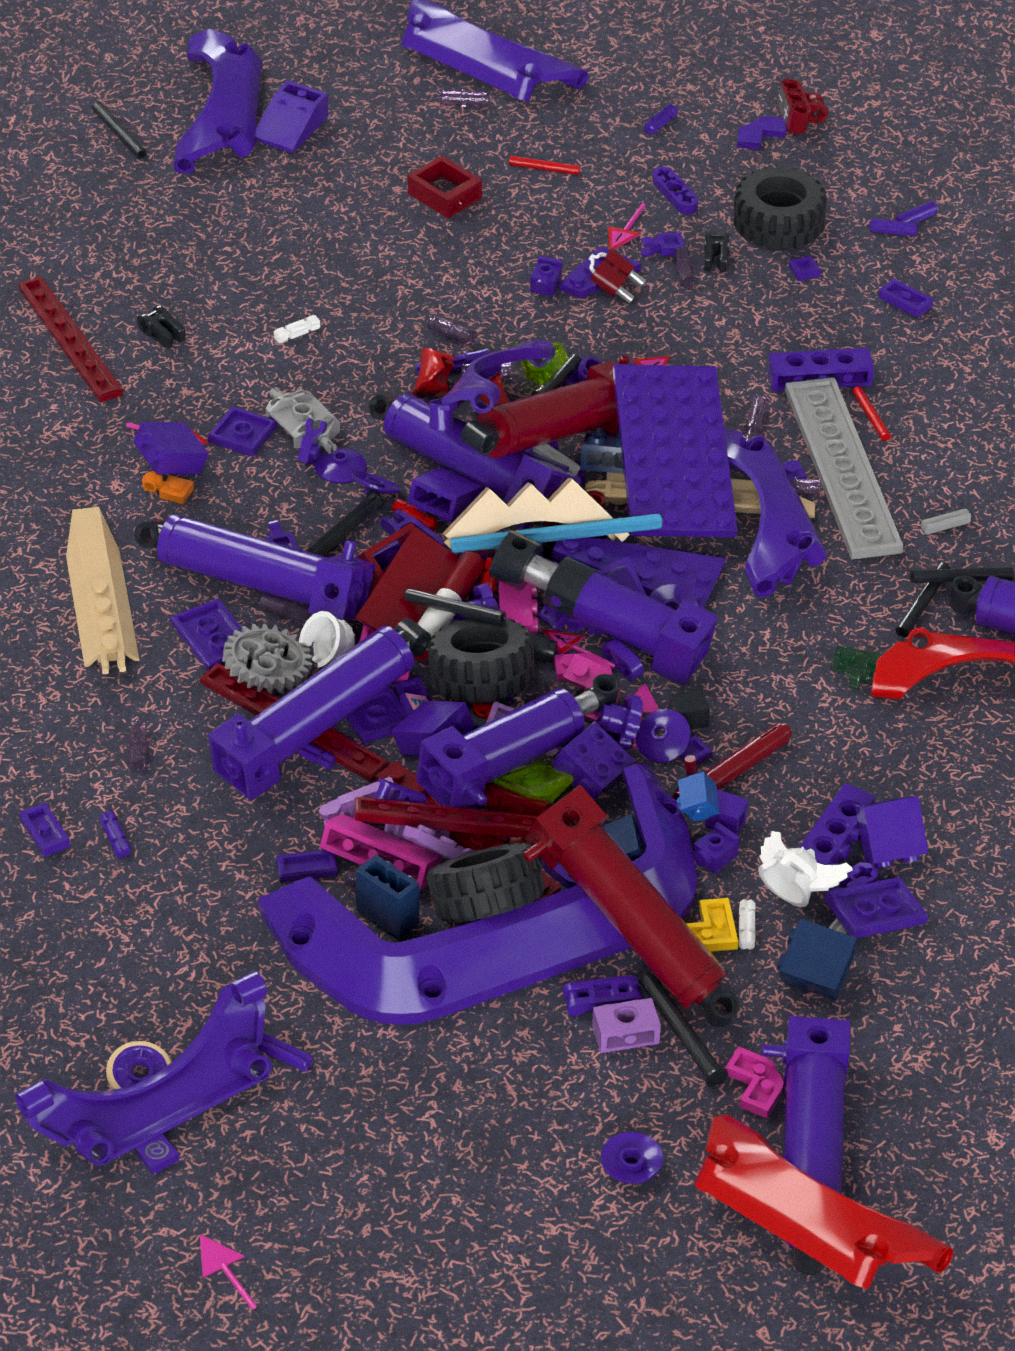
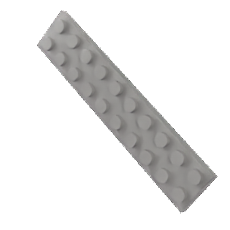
[785,377,903,560]

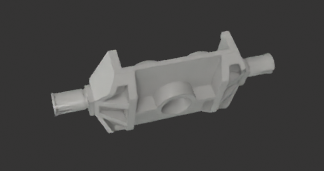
[266,387,340,454]

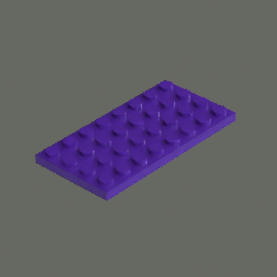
[613,364,738,537]

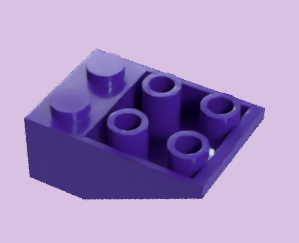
[254,80,328,153]

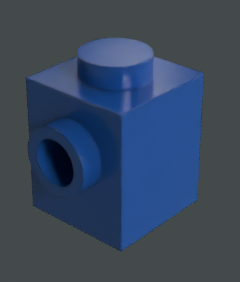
[677,771,720,822]

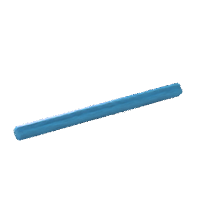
[450,514,662,553]

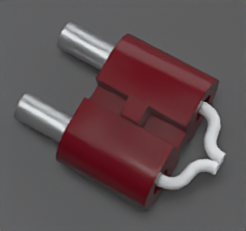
[589,248,646,303]

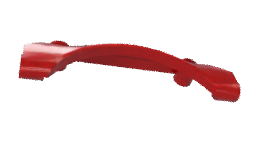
[871,628,1015,700]
[694,1114,954,1289]

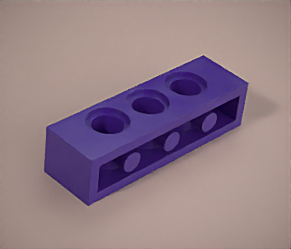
[767,348,874,391]
[799,783,875,865]

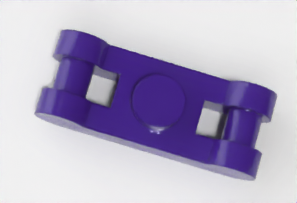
[562,975,643,1016]

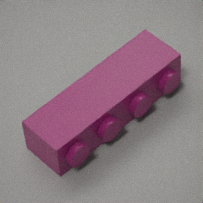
[498,581,538,634]
[320,814,442,890]

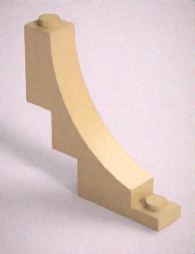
[442,478,630,553]

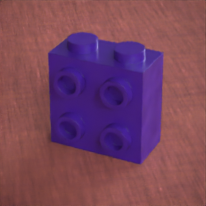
[133,422,209,475]
[408,467,484,522]
[391,701,475,757]
[551,721,635,799]
[855,796,928,868]

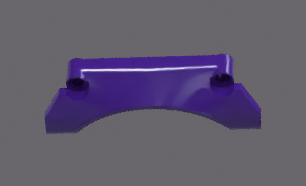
[401,0,588,101]
[174,29,262,174]
[429,340,556,430]
[724,429,827,598]
[15,971,272,1166]

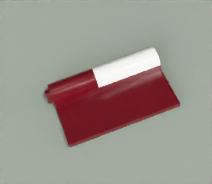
[355,526,485,661]

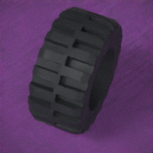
[733,166,827,250]
[427,617,535,705]
[427,843,545,923]

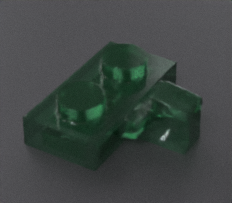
[831,645,883,691]

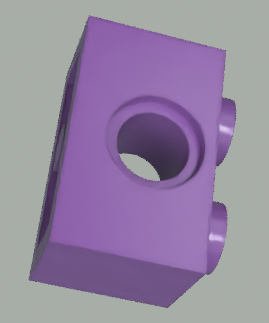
[592,998,661,1053]

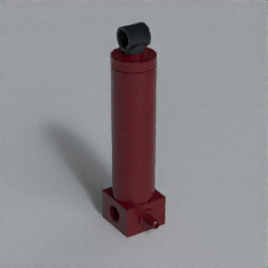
[461,355,630,458]
[523,785,740,1027]

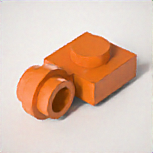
[142,471,194,504]

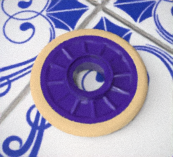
[106,1041,172,1090]

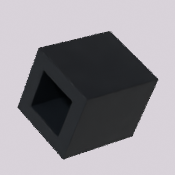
[665,689,710,730]

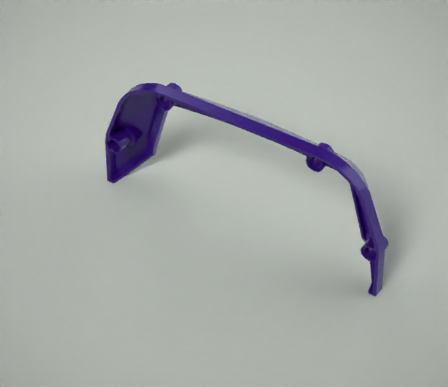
[257,764,697,1025]

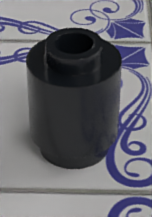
[530,632,558,664]

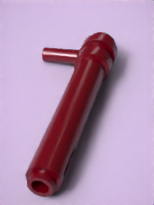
[672,723,792,800]

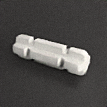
[274,315,320,344]
[739,899,755,950]

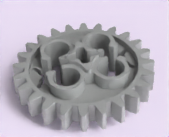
[222,624,312,694]

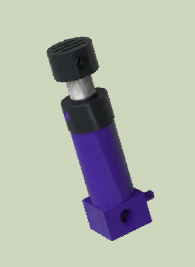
[489,530,718,685]

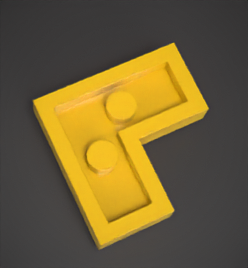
[686,898,738,952]

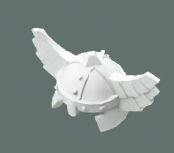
[299,611,355,668]
[758,831,853,907]

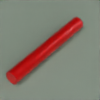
[509,156,581,175]
[852,386,891,441]

